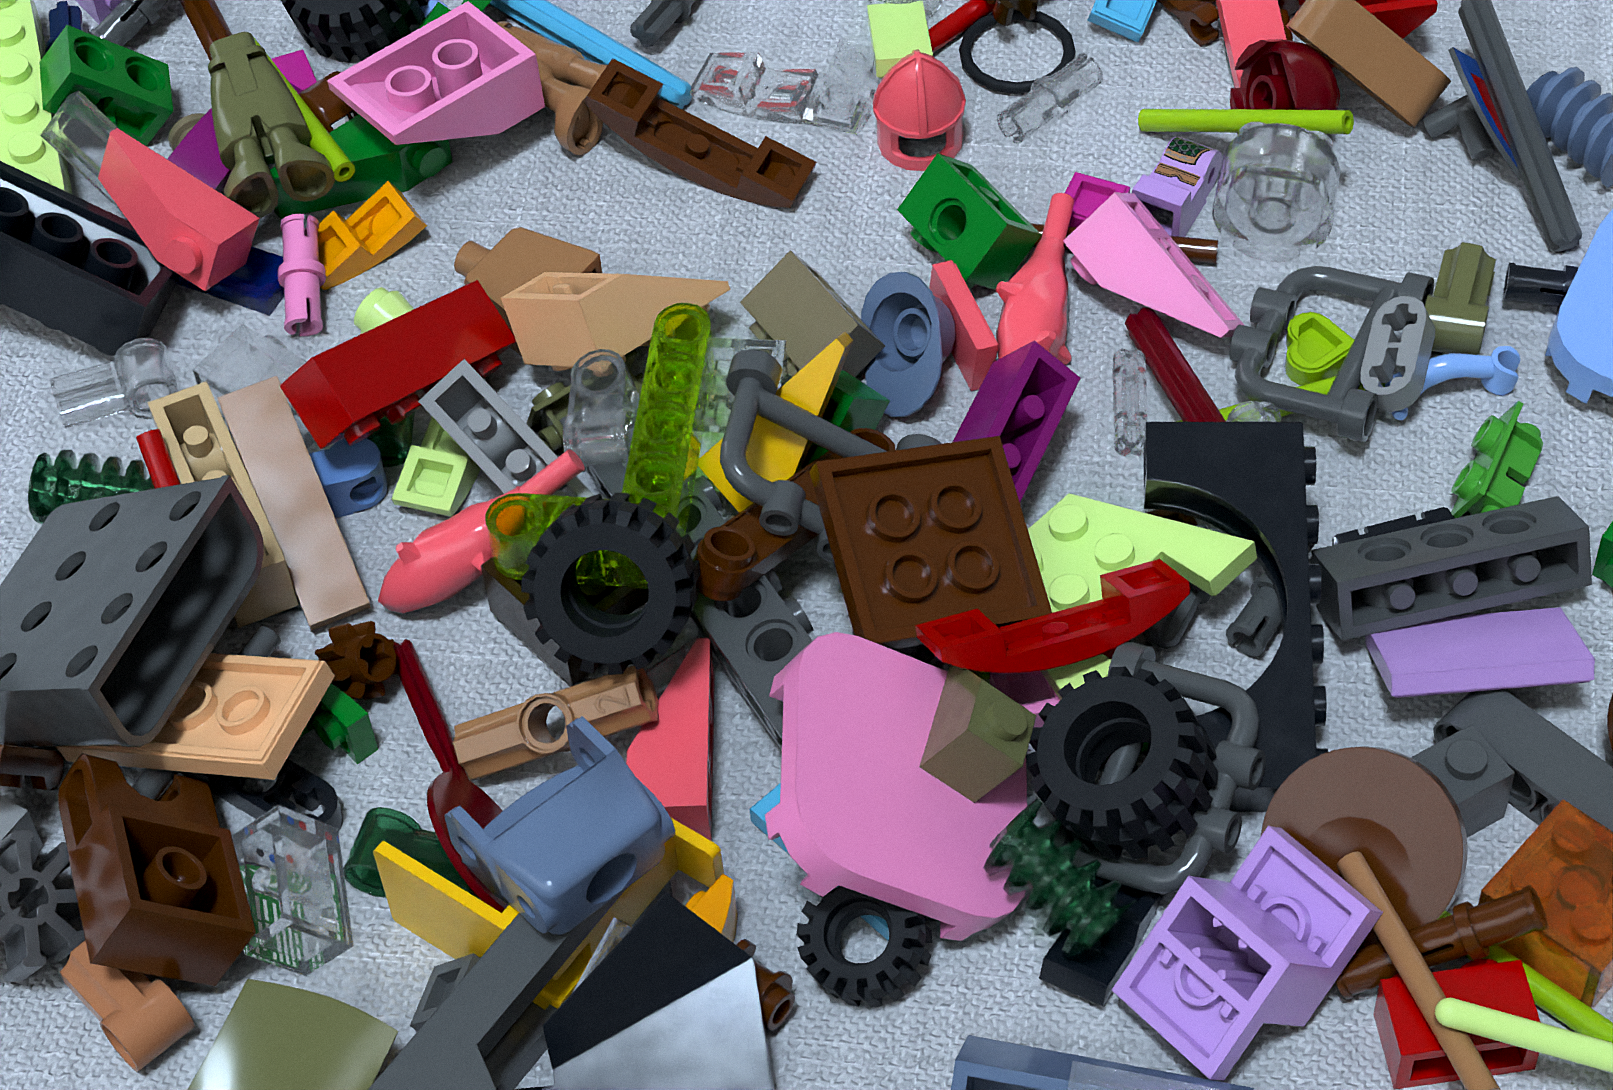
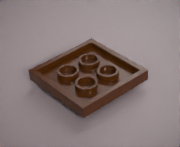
[810,436,1052,650]

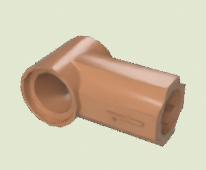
[60,940,195,1072]

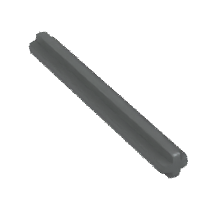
[1458,0,1582,252]

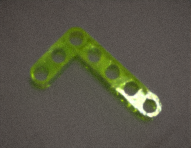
[485,303,715,589]

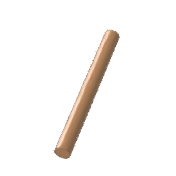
[1337,851,1500,1090]

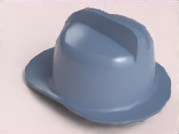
[861,272,956,417]

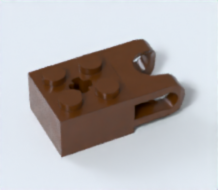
[58,753,256,986]

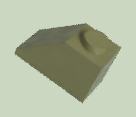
[919,665,1036,803]

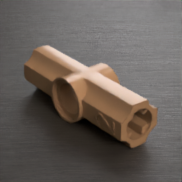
[453,666,659,780]

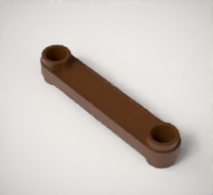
[693,428,895,601]

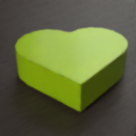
[1285,312,1354,385]

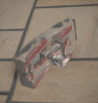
[690,52,823,124]

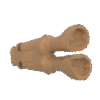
[496,21,607,155]

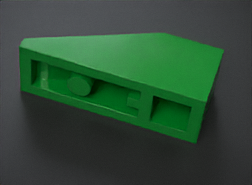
[270,114,453,219]

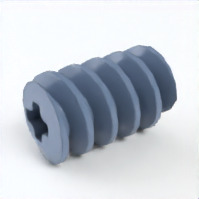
[1527,66,1613,188]

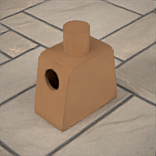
[454,227,602,366]

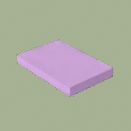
[1365,607,1595,698]

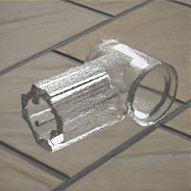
[50,338,179,429]

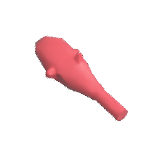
[996,193,1074,365]
[378,449,585,613]

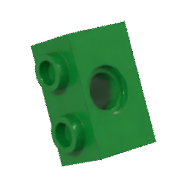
[897,153,1041,290]

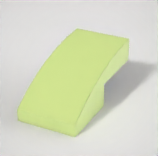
[391,417,481,517]

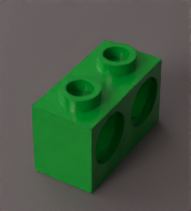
[39,25,173,146]

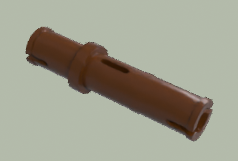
[1335,885,1548,1000]

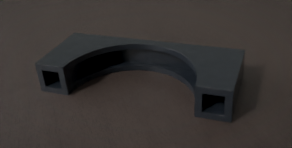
[1143,422,1328,812]

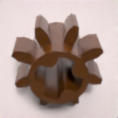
[315,621,399,700]

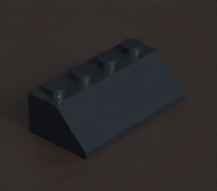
[0,161,180,362]

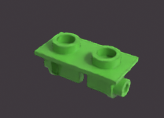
[1451,401,1543,518]

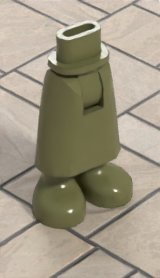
[208,32,335,218]

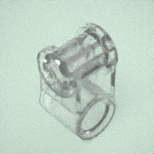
[563,349,642,472]

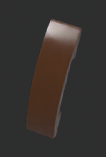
[585,58,817,208]

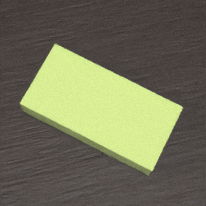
[867,1,933,78]

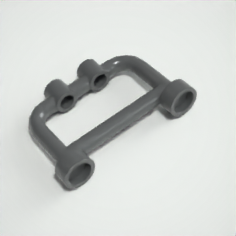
[1229,266,1434,442]
[720,349,942,563]
[1033,641,1266,894]

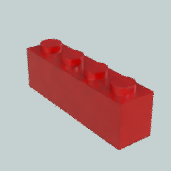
[280,280,516,449]

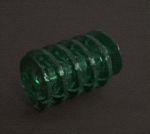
[28,449,155,525]
[983,798,1137,957]

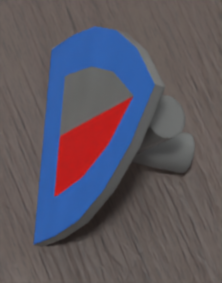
[1423,47,1522,180]

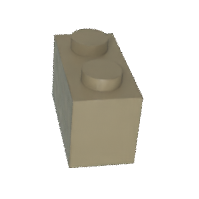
[740,250,885,377]

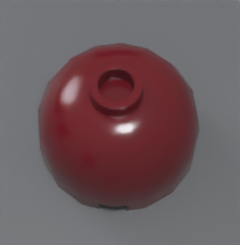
[1230,39,1340,157]

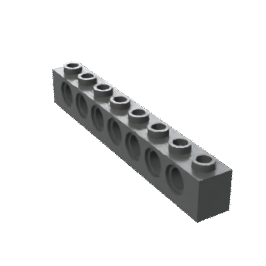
[560,382,814,750]

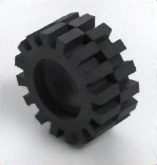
[796,886,933,1008]

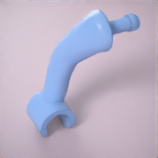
[1385,346,1520,420]

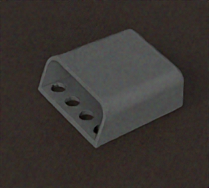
[0,475,264,747]

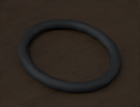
[959,10,1076,94]

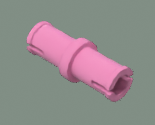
[277,214,326,336]

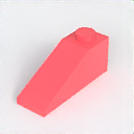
[98,128,260,291]
[626,638,715,841]

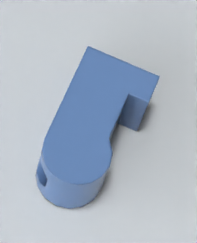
[309,438,388,518]

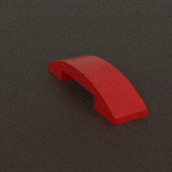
[915,559,1190,673]

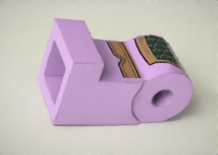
[1132,136,1222,237]

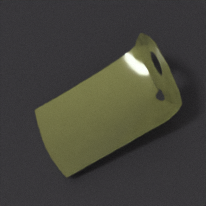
[187,979,399,1090]

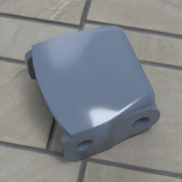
[445,716,675,935]

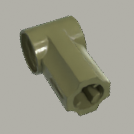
[1425,242,1496,355]

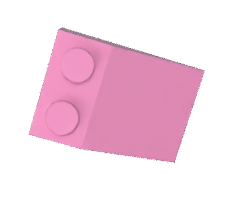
[327,1,545,145]

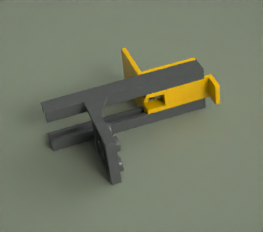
[368,817,724,1090]

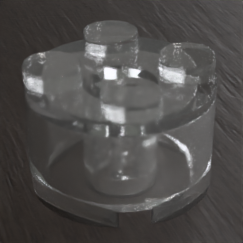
[1212,122,1340,262]

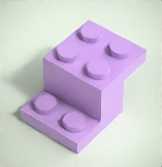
[1112,826,1383,1081]

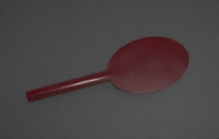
[393,639,508,913]

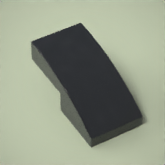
[1039,876,1164,1006]

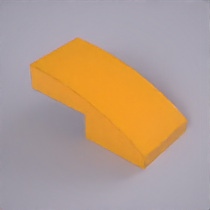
[318,181,427,290]

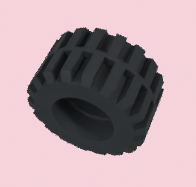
[281,0,428,63]
[521,492,701,675]
[1026,666,1218,860]

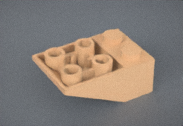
[501,272,731,373]

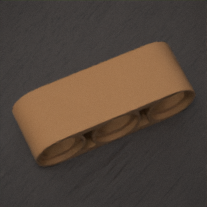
[1286,0,1451,128]

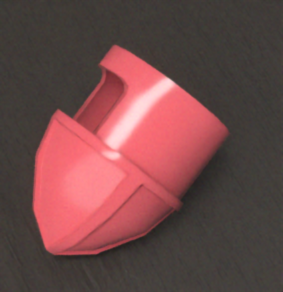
[873,49,966,171]

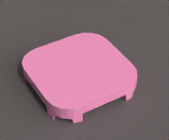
[765,632,1029,941]

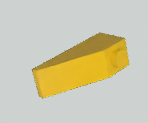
[695,331,853,513]

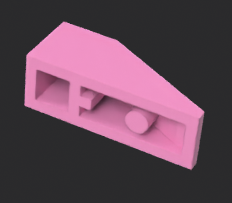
[1063,192,1245,338]

